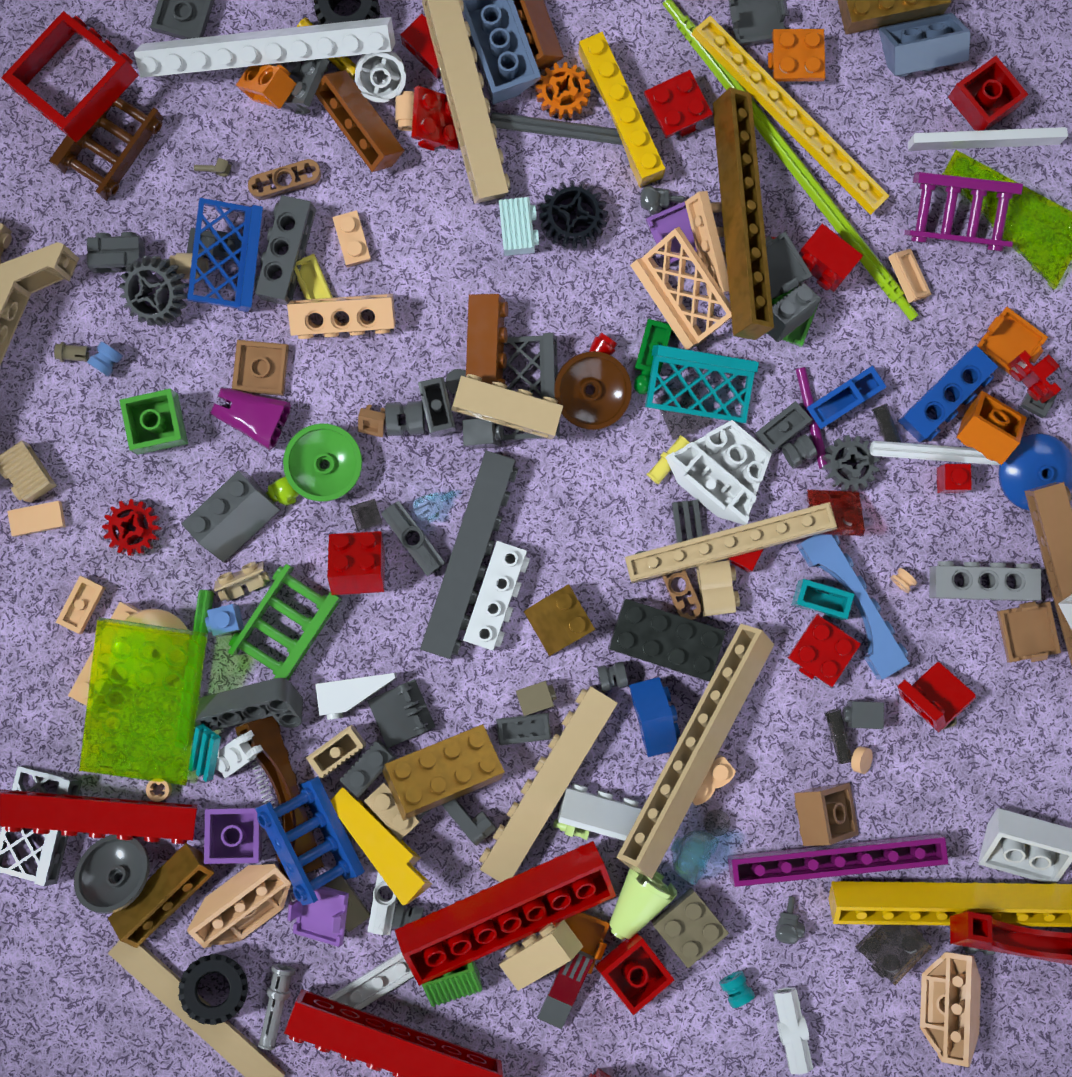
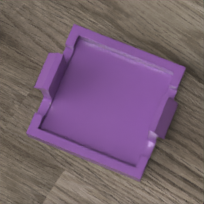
[646,202,697,265]
[287,886,349,947]

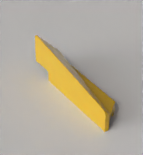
[330,787,432,905]

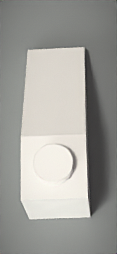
[315,673,397,720]

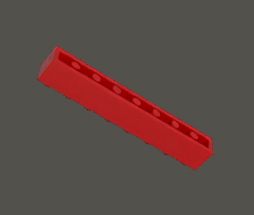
[0,789,197,844]

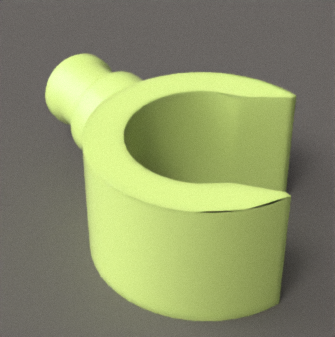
[553,819,590,840]

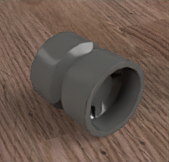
[385,401,425,436]

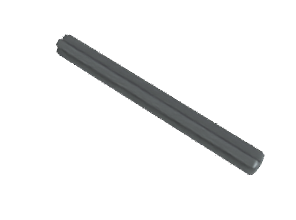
[490,112,623,145]

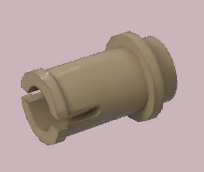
[54,342,89,362]

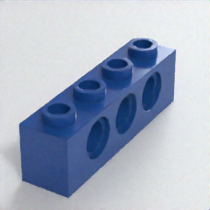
[898,345,998,443]

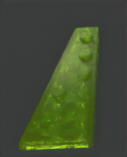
[942,150,1072,290]

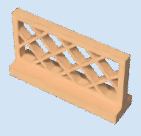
[630,227,732,350]

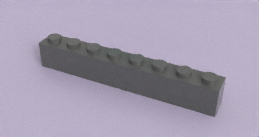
[420,450,519,659]

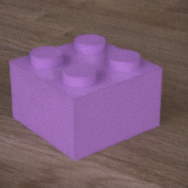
[204,808,262,864]

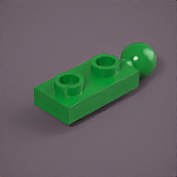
[633,319,672,395]

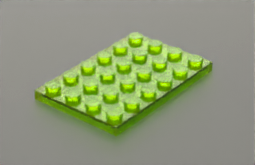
[79,617,208,785]

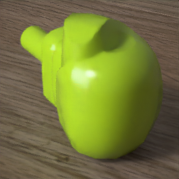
[265,476,299,505]

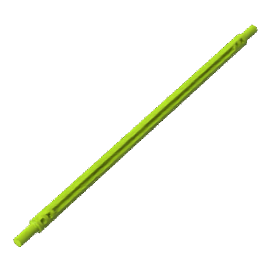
[663,0,919,321]

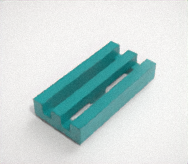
[188,724,221,783]

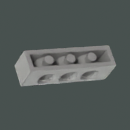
[929,561,1041,601]

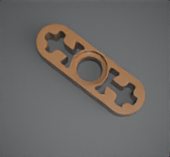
[248,159,321,200]
[661,570,701,620]

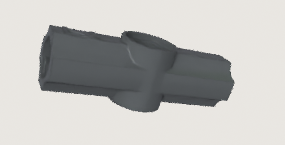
[381,501,446,577]

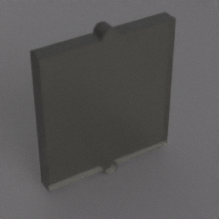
[655,385,712,440]

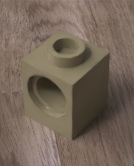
[516,681,557,716]

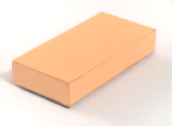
[888,249,931,303]
[7,501,66,537]

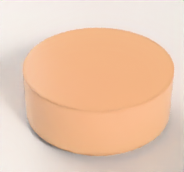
[851,746,873,774]

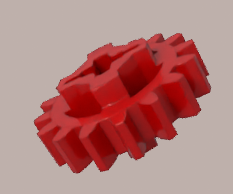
[102,499,162,556]

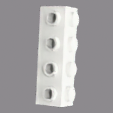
[463,541,530,651]

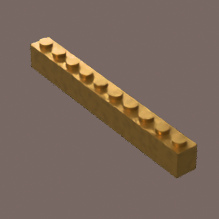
[712,87,774,340]

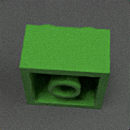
[119,388,188,455]

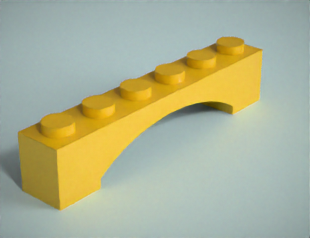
[578,32,665,188]

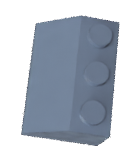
[879,13,970,77]

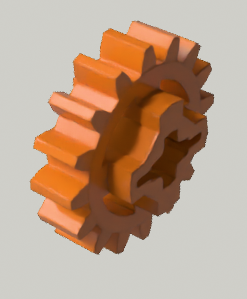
[536,62,591,120]

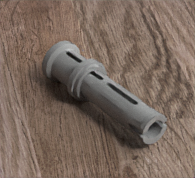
[258,964,296,1050]

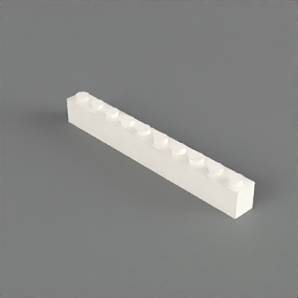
[134,17,396,78]

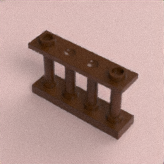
[49,95,164,201]

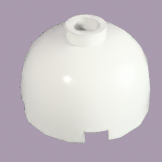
[355,51,406,103]

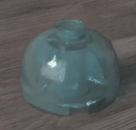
[670,830,720,885]

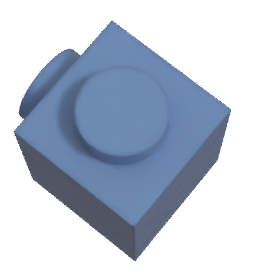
[205,604,244,637]

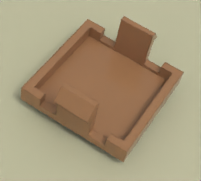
[997,601,1061,663]

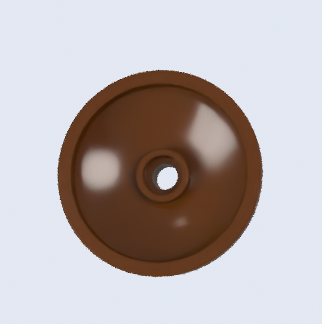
[554,351,632,430]

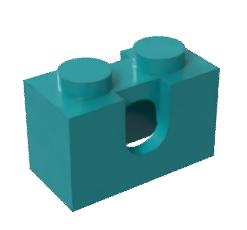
[791,579,855,620]

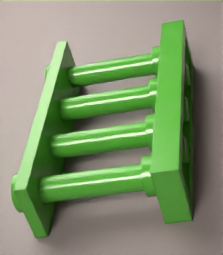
[228,564,342,681]

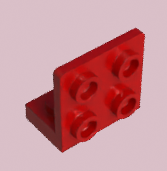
[897,662,976,733]

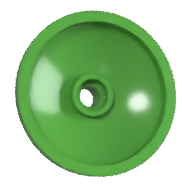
[283,424,362,502]

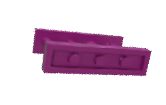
[904,172,1023,251]

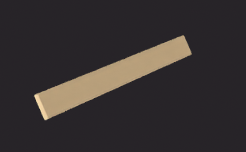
[625,502,837,584]
[108,940,286,1077]

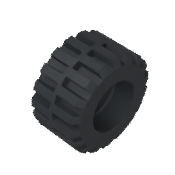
[314,0,380,25]
[178,954,248,1025]

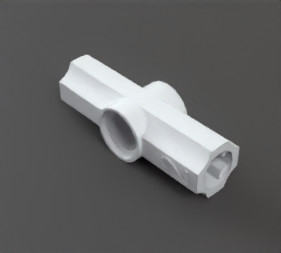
[367,872,397,935]
[773,987,813,1075]

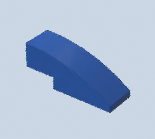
[807,365,887,430]

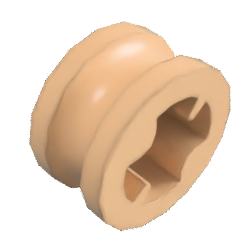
[890,568,917,593]
[146,777,172,802]

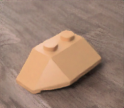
[187,864,291,948]
[920,951,981,1067]

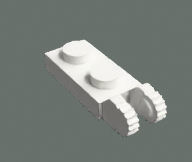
[216,730,263,778]

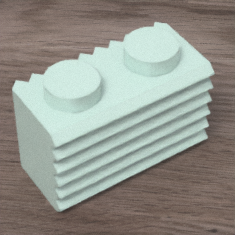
[499,197,539,256]

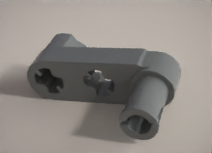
[416,799,497,846]

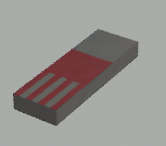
[537,950,594,1029]

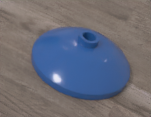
[998,434,1072,511]

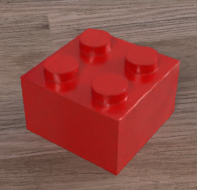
[948,55,1029,131]
[799,223,863,292]
[327,531,385,595]
[594,934,674,1015]

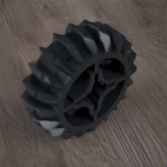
[539,180,608,251]

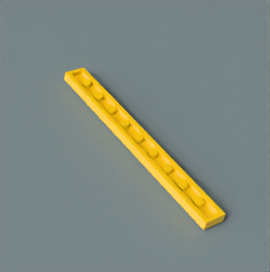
[691,16,889,215]

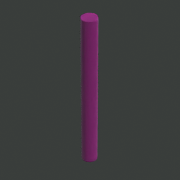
[796,367,827,469]

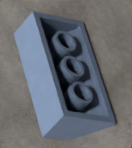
[462,0,541,105]

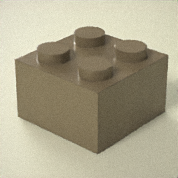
[651,887,729,968]

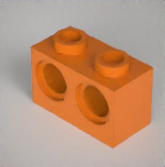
[236,64,297,109]

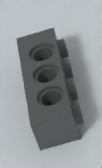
[254,195,316,306]

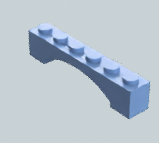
[796,531,910,680]

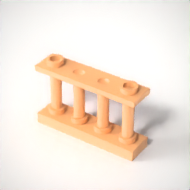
[685,191,729,298]

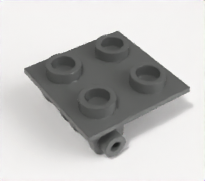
[367,679,436,748]

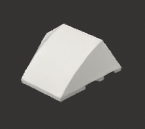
[665,420,772,525]

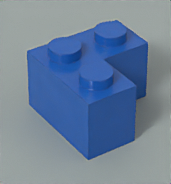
[629,677,681,757]

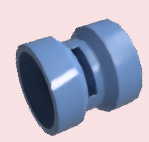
[87,341,123,377]

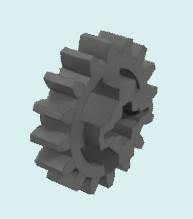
[822,435,880,492]

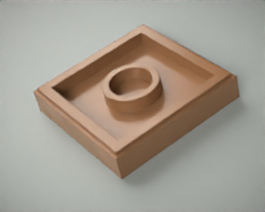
[232,340,289,396]

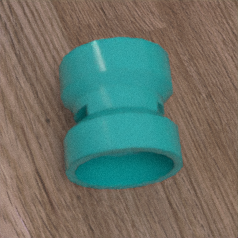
[719,971,755,1008]

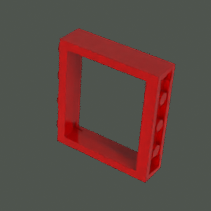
[1,11,139,143]

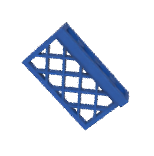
[187,197,263,312]

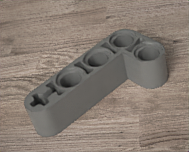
[194,678,304,731]

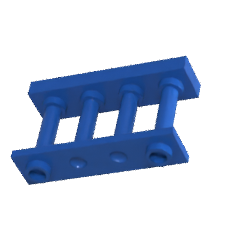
[255,776,365,906]

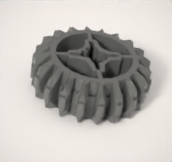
[118,255,189,326]

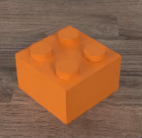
[956,391,1027,465]

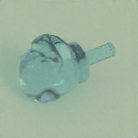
[412,490,456,523]

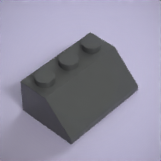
[181,470,281,563]

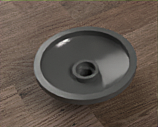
[74,835,150,914]

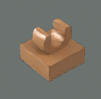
[358,404,386,438]

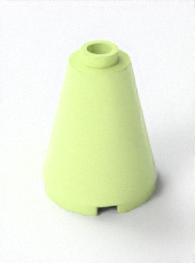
[609,868,677,940]

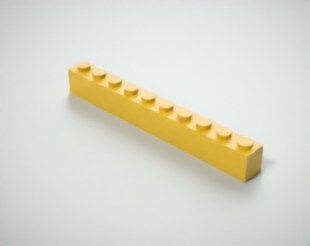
[828,881,1072,927]

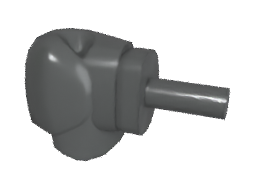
[640,186,684,214]
[775,896,805,944]

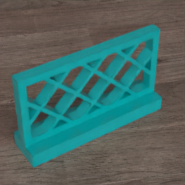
[645,345,759,423]

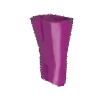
[210,387,291,450]

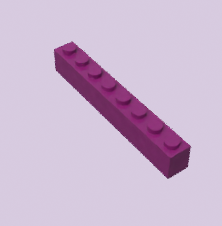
[728,834,948,887]

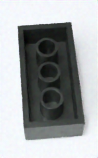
[608,599,726,682]

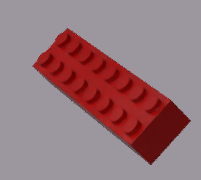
[395,841,616,986]
[284,989,503,1077]

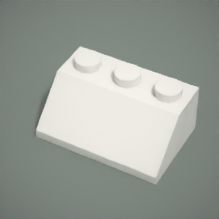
[558,783,642,841]
[978,808,1072,884]

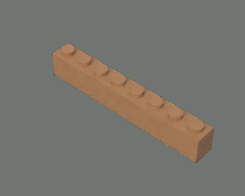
[1024,482,1072,666]

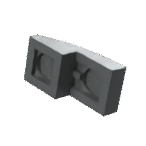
[186,228,241,261]

